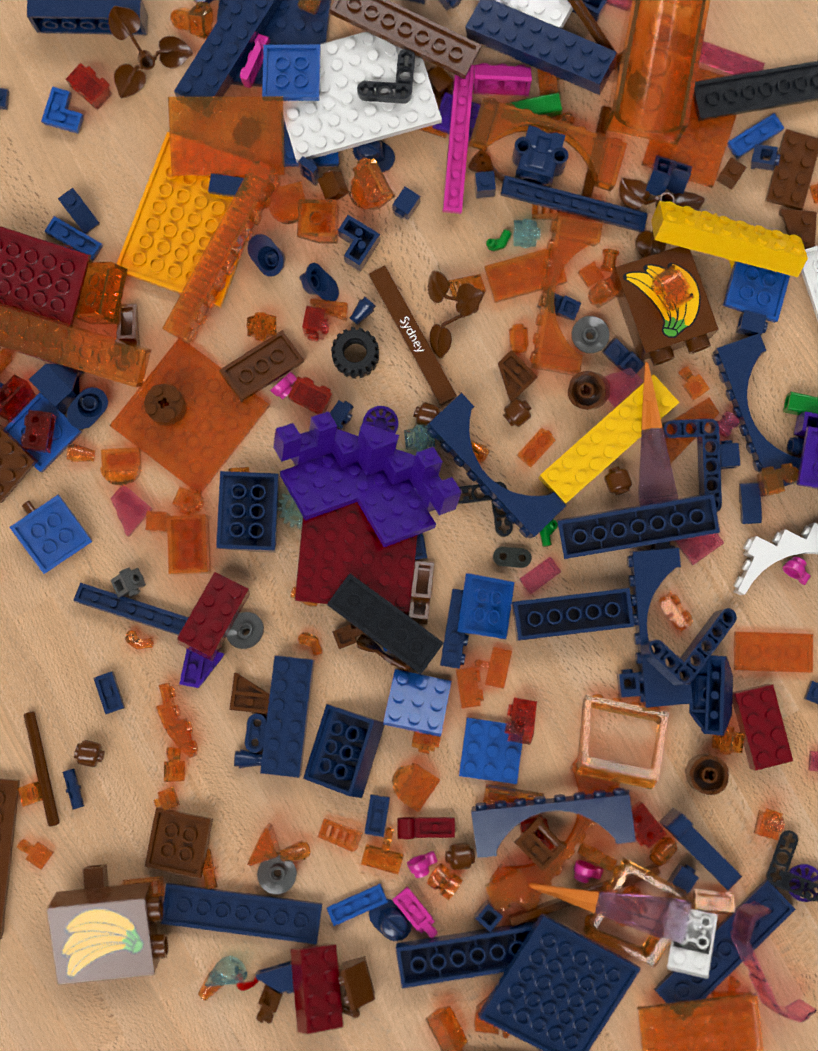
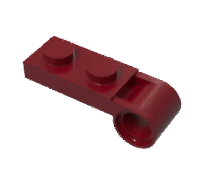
[397,817,455,840]

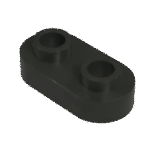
[493,547,532,568]

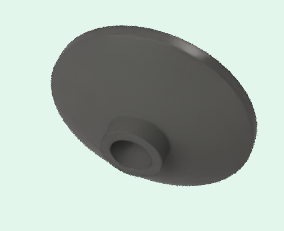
[571,316,610,354]
[227,612,264,649]
[257,854,297,894]

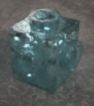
[513,219,541,248]
[404,425,435,452]

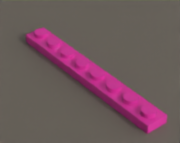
[442,65,475,214]

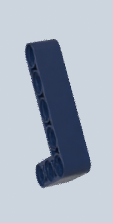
[659,419,722,512]
[641,608,737,685]
[659,808,742,891]

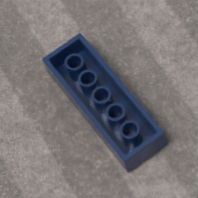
[27,0,148,35]
[512,588,635,641]
[260,656,315,778]

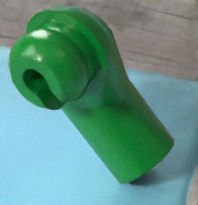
[486,229,512,251]
[540,519,558,547]

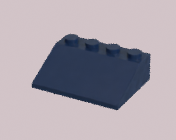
[216,471,279,553]
[303,704,385,798]

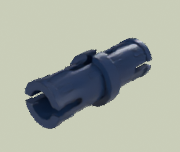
[62,768,85,810]

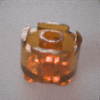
[651,265,694,312]

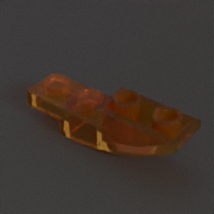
[156,683,198,758]

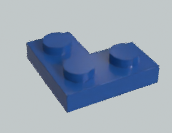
[41,87,84,134]

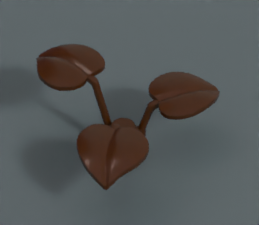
[108,6,193,98]
[619,178,705,258]
[428,271,485,358]

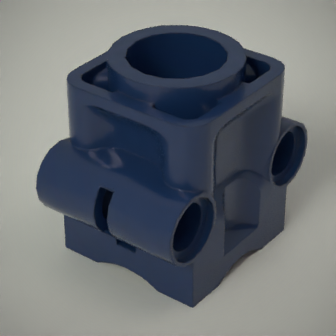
[512,125,569,187]

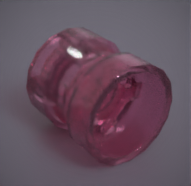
[717,411,740,438]

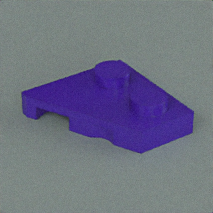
[179,649,225,688]

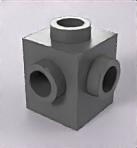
[110,567,146,598]

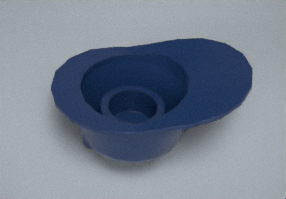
[353,140,395,172]
[247,234,285,277]
[299,263,339,302]
[67,387,108,429]
[369,899,412,941]

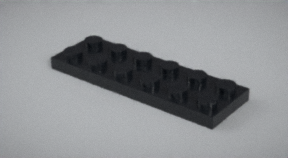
[327,573,444,675]

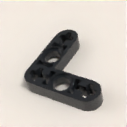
[357,48,415,104]
[458,482,513,537]
[766,830,818,902]

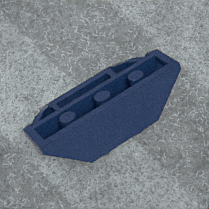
[689,656,733,735]

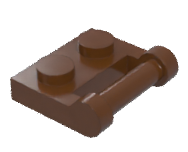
[514,816,567,871]

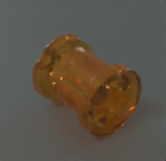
[600,249,619,272]

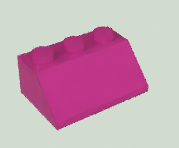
[473,63,532,96]

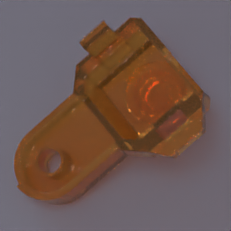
[170,1,214,39]

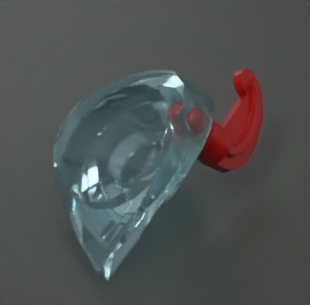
[205,956,259,991]

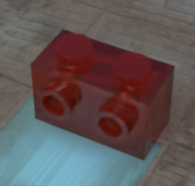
[66,63,112,110]
[302,306,329,342]
[0,374,36,422]
[288,376,333,415]
[21,410,57,453]
[505,697,537,745]
[631,800,667,849]

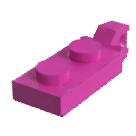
[240,34,270,88]
[392,886,438,939]

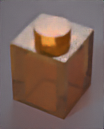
[145,511,170,533]

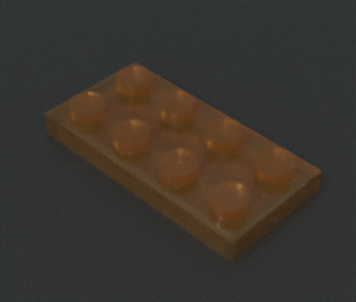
[484,246,567,303]
[734,631,813,673]

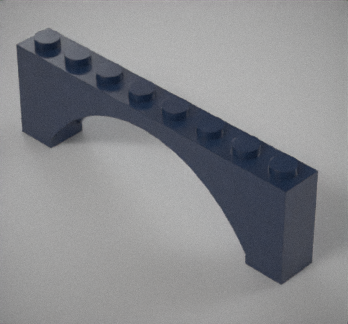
[712,333,801,493]
[425,393,567,539]
[627,547,693,708]
[471,788,636,858]

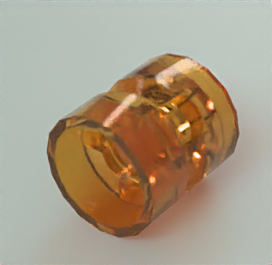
[426,863,463,900]

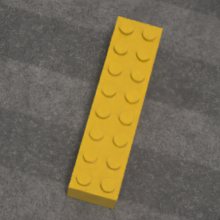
[651,201,808,277]
[538,374,680,504]

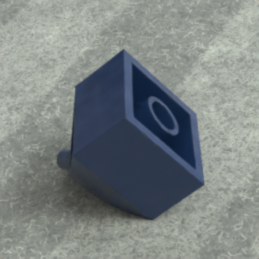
[29,364,87,414]

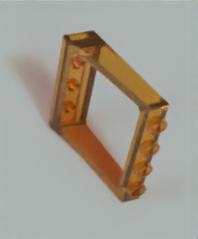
[576,694,669,789]
[583,858,694,967]

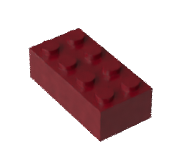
[177,572,250,662]
[732,684,793,771]
[290,943,344,1034]

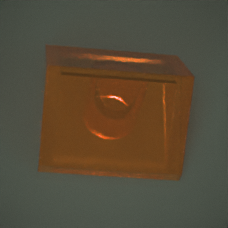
[247,823,281,866]

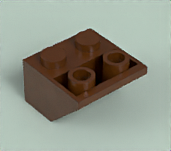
[338,956,375,1011]

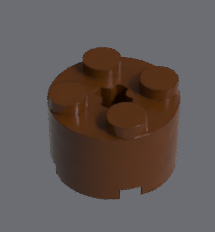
[567,371,610,410]
[144,384,187,426]
[685,754,729,795]

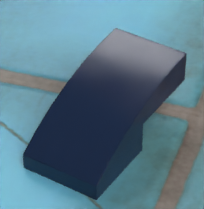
[537,289,581,321]
[602,338,645,378]
[739,482,762,524]

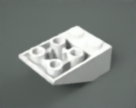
[667,906,718,979]

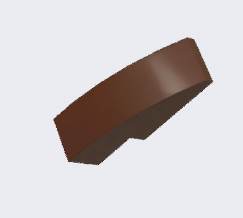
[116,304,140,366]
[409,561,434,625]

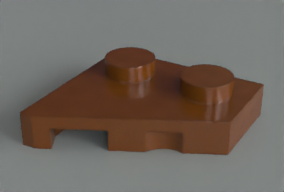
[779,209,817,249]
[498,350,538,402]
[229,673,270,714]

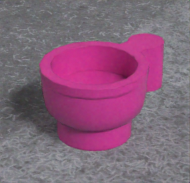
[270,372,297,400]
[782,556,811,585]
[407,851,438,878]
[574,860,604,883]

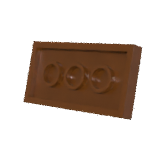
[765,129,818,210]
[219,330,304,402]

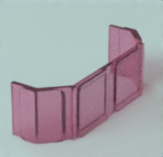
[731,901,817,1023]

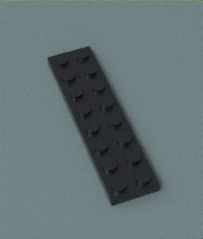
[690,61,818,121]

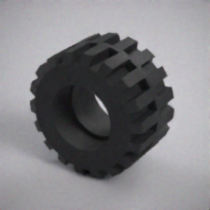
[331,327,379,379]

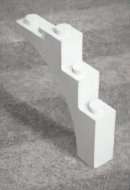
[734,523,818,595]

